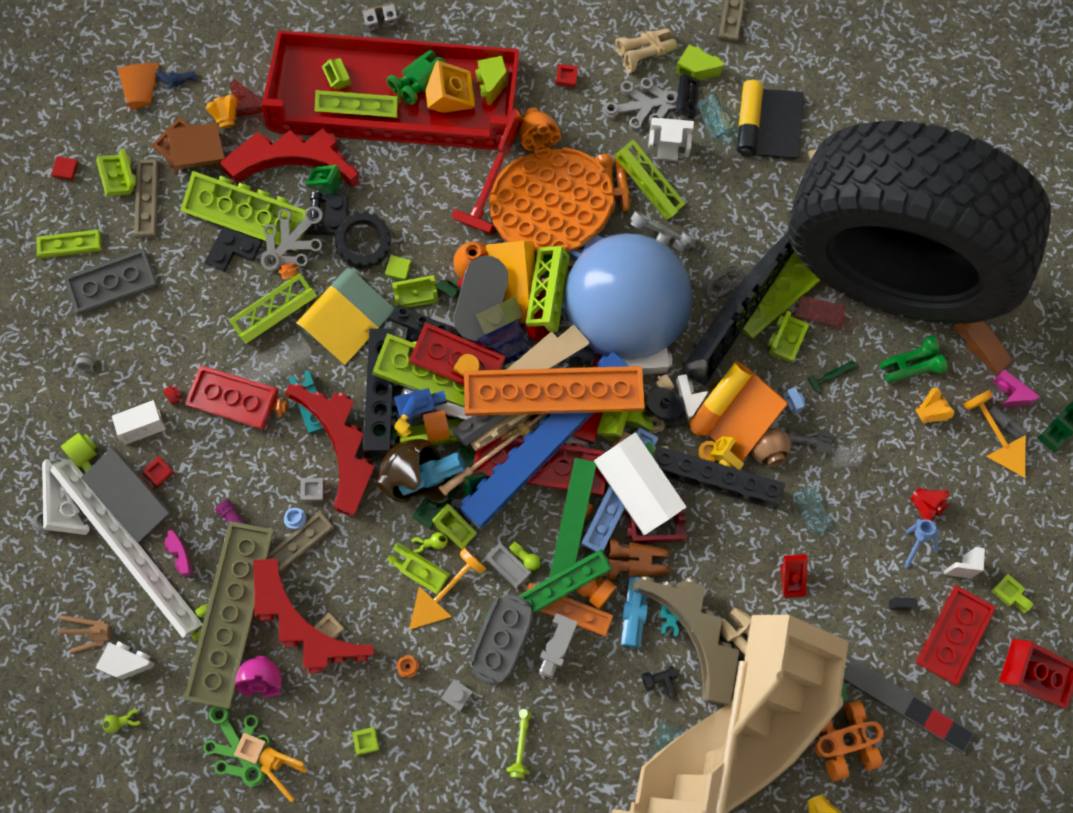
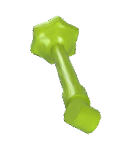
[506,709,532,779]

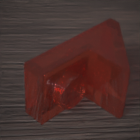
[229,79,263,116]

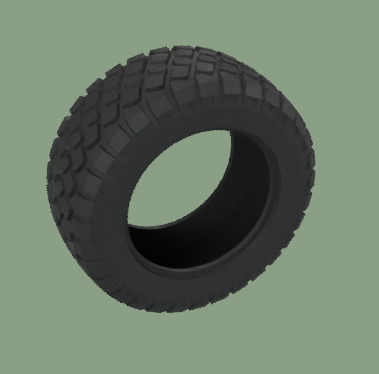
[788,121,1051,324]

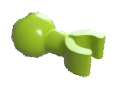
[412,532,447,554]
[509,541,540,571]
[102,709,141,733]

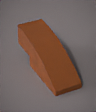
[952,321,1012,375]

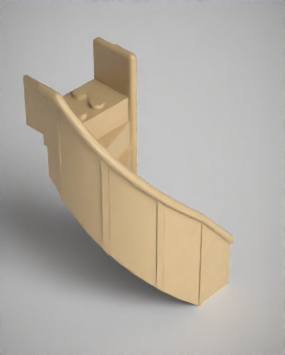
[612,615,849,813]

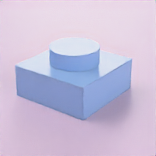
[784,387,805,415]

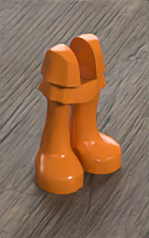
[595,154,631,213]

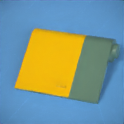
[296,268,395,366]

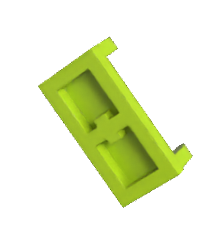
[392,275,439,309]

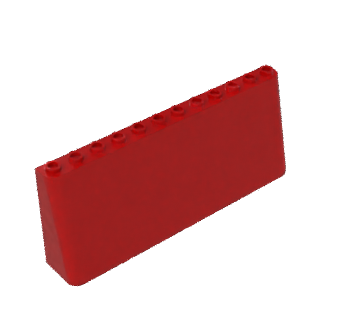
[262,30,519,150]

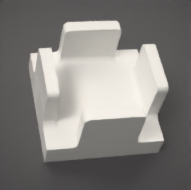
[648,117,694,161]

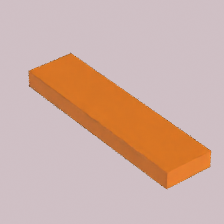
[526,583,614,637]

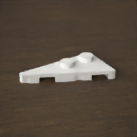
[42,459,89,535]

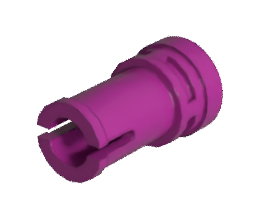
[215,499,246,524]

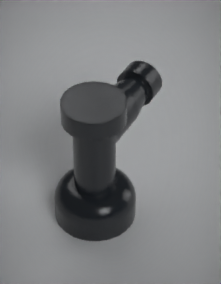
[641,666,678,699]

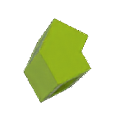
[322,58,351,89]

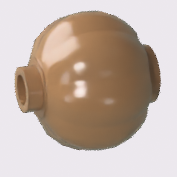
[751,428,791,467]

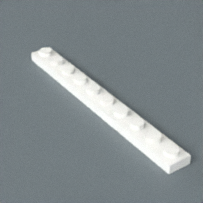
[50,459,203,638]

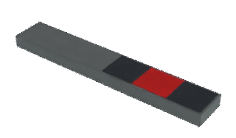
[843,658,974,754]

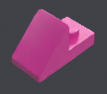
[993,369,1039,408]

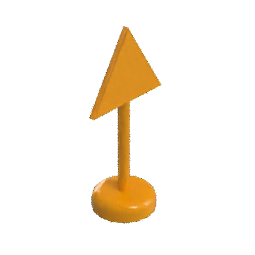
[963,389,1026,478]
[409,548,487,630]

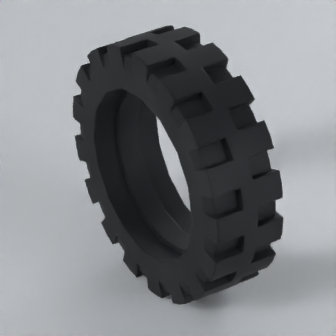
[335,211,391,269]

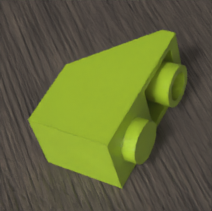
[676,45,724,80]
[475,56,507,105]

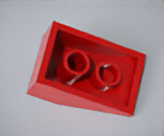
[999,639,1073,710]

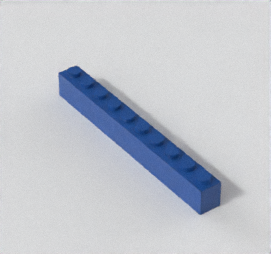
[460,352,629,531]

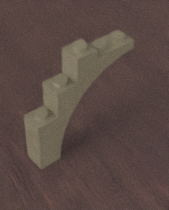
[631,576,739,706]

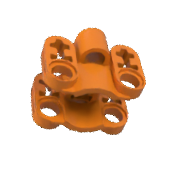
[814,700,884,781]

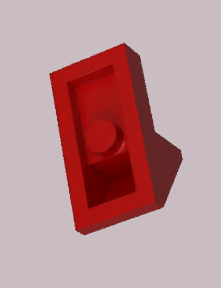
[779,554,808,598]

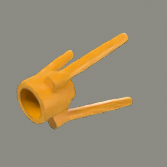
[259,747,307,802]

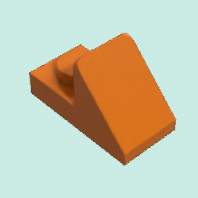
[423,410,450,442]

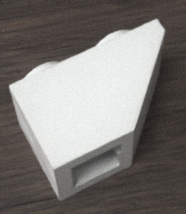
[96,642,155,680]

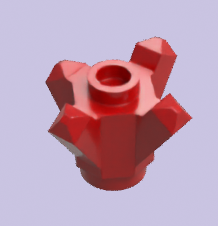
[910,487,950,522]

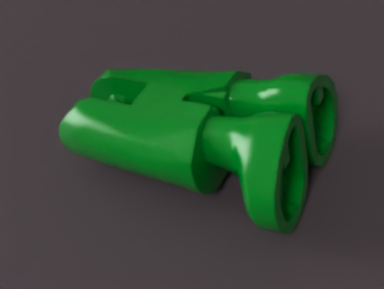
[386,50,446,105]

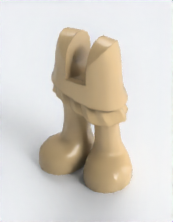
[615,29,677,73]

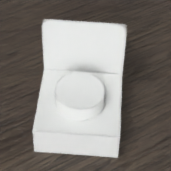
[676,374,708,423]

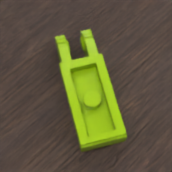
[387,543,450,594]

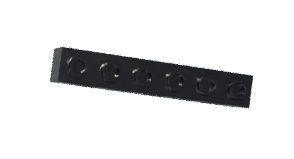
[363,329,400,458]
[653,446,785,509]

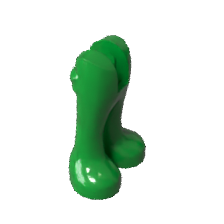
[879,335,947,383]

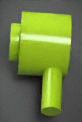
[61,432,97,472]

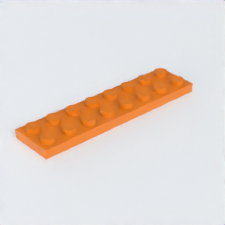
[464,366,645,416]

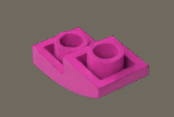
[165,530,193,577]

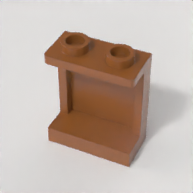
[163,123,225,175]

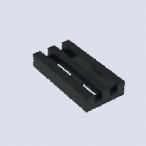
[676,73,700,119]

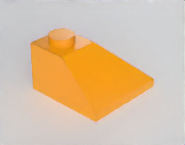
[426,61,475,113]

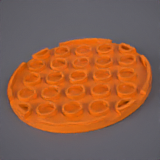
[489,147,614,256]

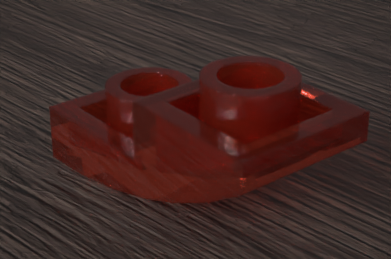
[796,296,846,327]

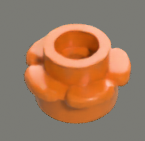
[278,263,299,279]
[397,655,419,678]

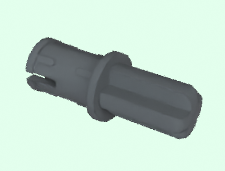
[988,404,1027,439]

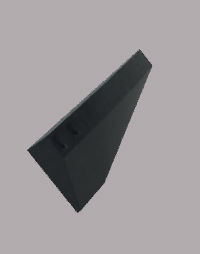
[682,232,794,386]

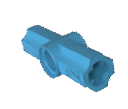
[398,453,466,495]
[621,577,647,648]

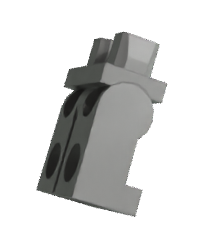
[539,613,578,679]

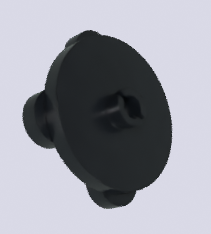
[644,387,684,425]

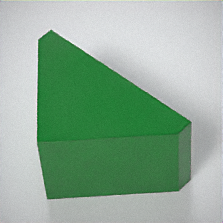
[305,165,343,194]

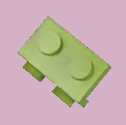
[96,149,136,196]
[768,311,809,363]
[597,412,629,441]

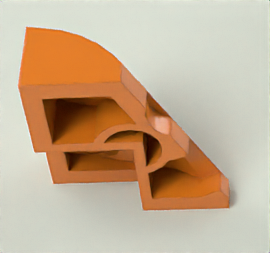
[117,63,160,110]

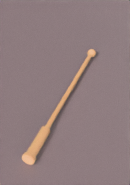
[439,414,547,496]

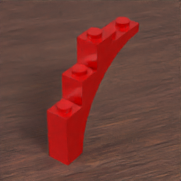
[220,128,359,188]
[285,383,375,518]
[253,559,374,674]

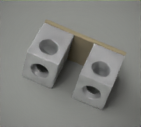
[362,3,398,32]

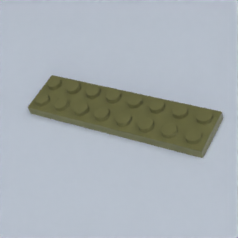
[184,521,274,710]

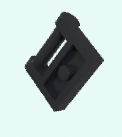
[307,192,348,235]

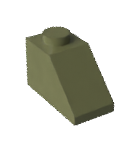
[476,296,524,334]

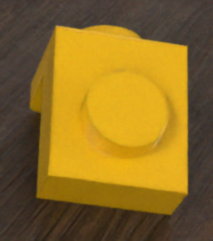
[710,436,744,470]

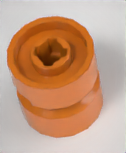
[576,576,617,610]

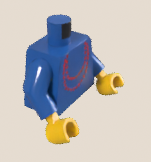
[394,388,447,438]

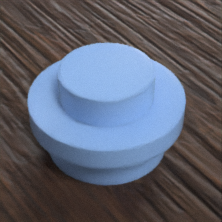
[284,508,307,530]

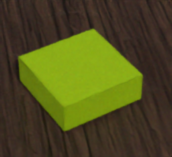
[385,255,411,281]
[352,727,380,756]

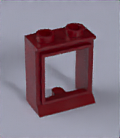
[626,495,687,544]

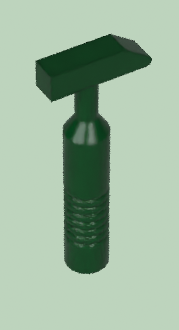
[807,360,857,394]

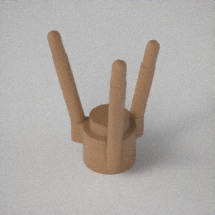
[57,616,111,653]

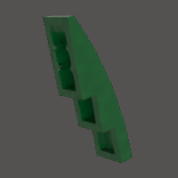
[1038,400,1073,453]

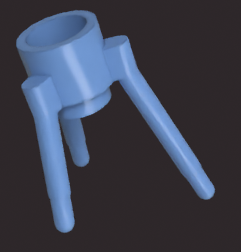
[905,519,940,568]

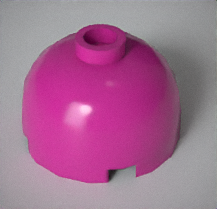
[235,656,282,698]

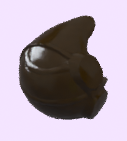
[376,439,449,503]

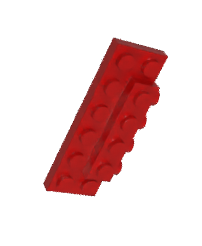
[472,433,607,496]

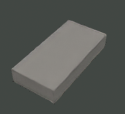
[485,542,532,590]

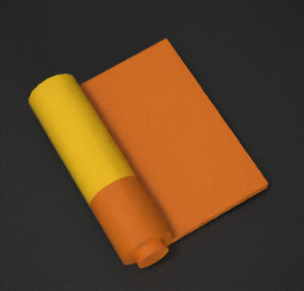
[689,361,789,462]

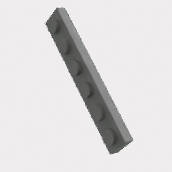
[452,360,570,446]

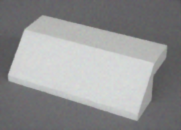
[594,432,686,535]

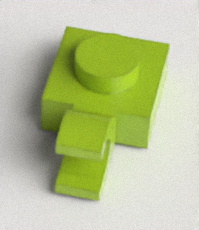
[992,574,1034,614]

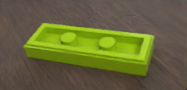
[36,230,102,259]

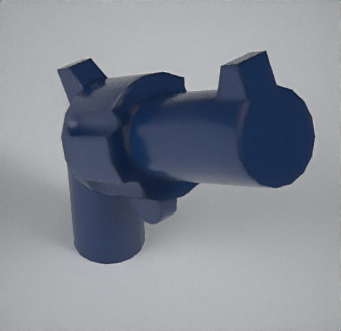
[155,70,198,90]

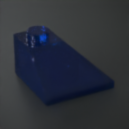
[478,320,528,363]

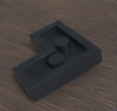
[205,226,262,272]

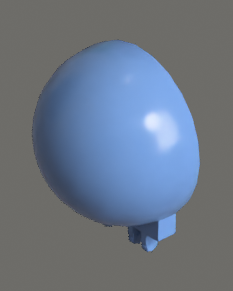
[561,233,693,360]

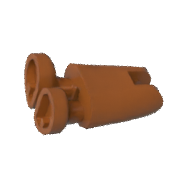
[607,538,670,581]

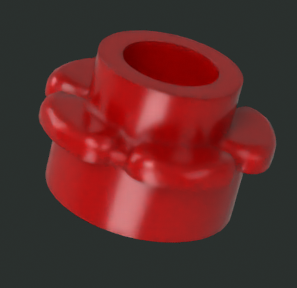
[163,385,182,405]

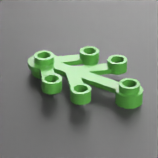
[203,706,270,787]

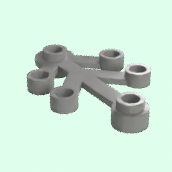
[603,78,678,131]
[261,206,323,271]
[631,211,698,252]

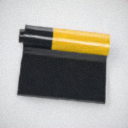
[736,80,804,159]

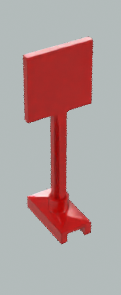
[451,109,523,235]

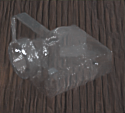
[829,441,864,470]

